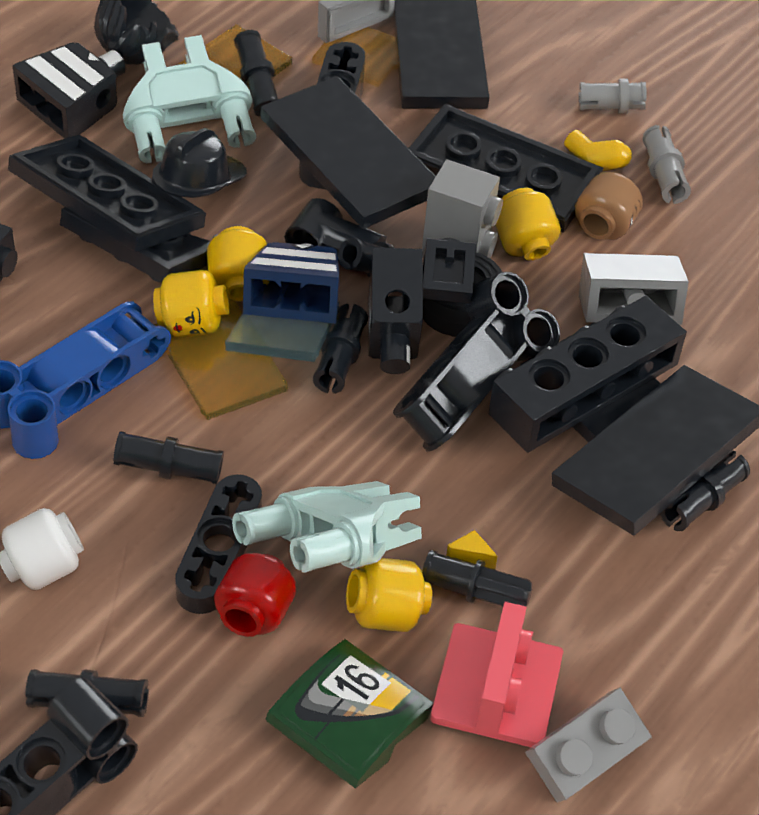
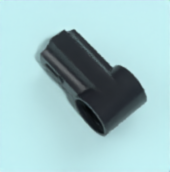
[284,198,387,255]

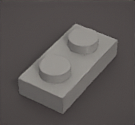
[525,688,652,802]

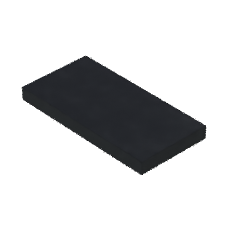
[394,0,490,109]
[261,76,436,229]
[408,104,603,233]
[8,134,206,252]
[552,365,759,536]

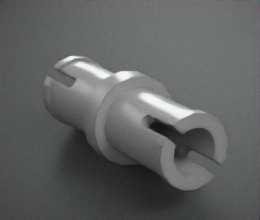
[642,125,691,204]

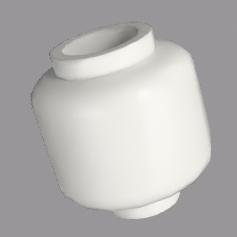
[0,508,84,590]

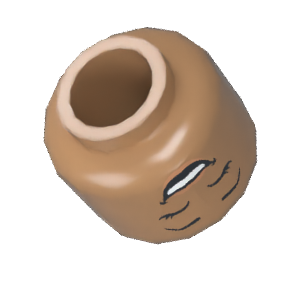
[575,172,643,240]

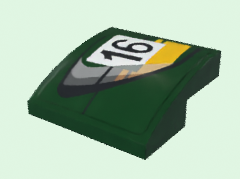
[265,639,433,789]

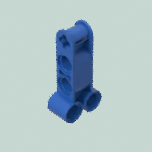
[0,301,171,459]

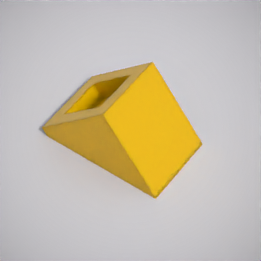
[446,530,498,569]

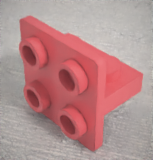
[430,602,563,747]

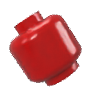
[214,553,296,637]

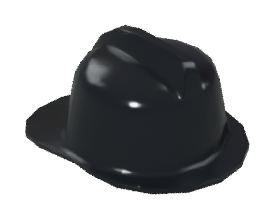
[152,128,247,198]

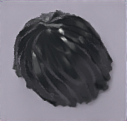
[94,0,180,65]

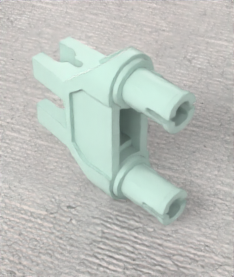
[123,35,256,163]
[232,481,422,573]

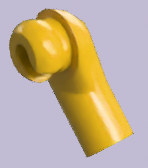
[564,130,632,171]

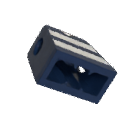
[243,242,339,324]

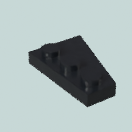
[60,207,217,283]

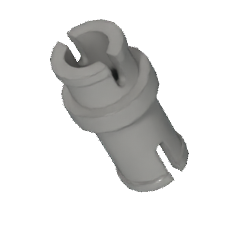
[579,79,647,113]

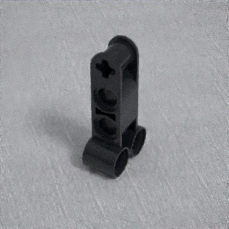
[393,272,560,452]
[0,678,138,815]

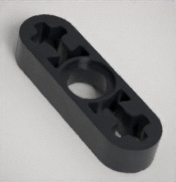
[175,475,262,614]

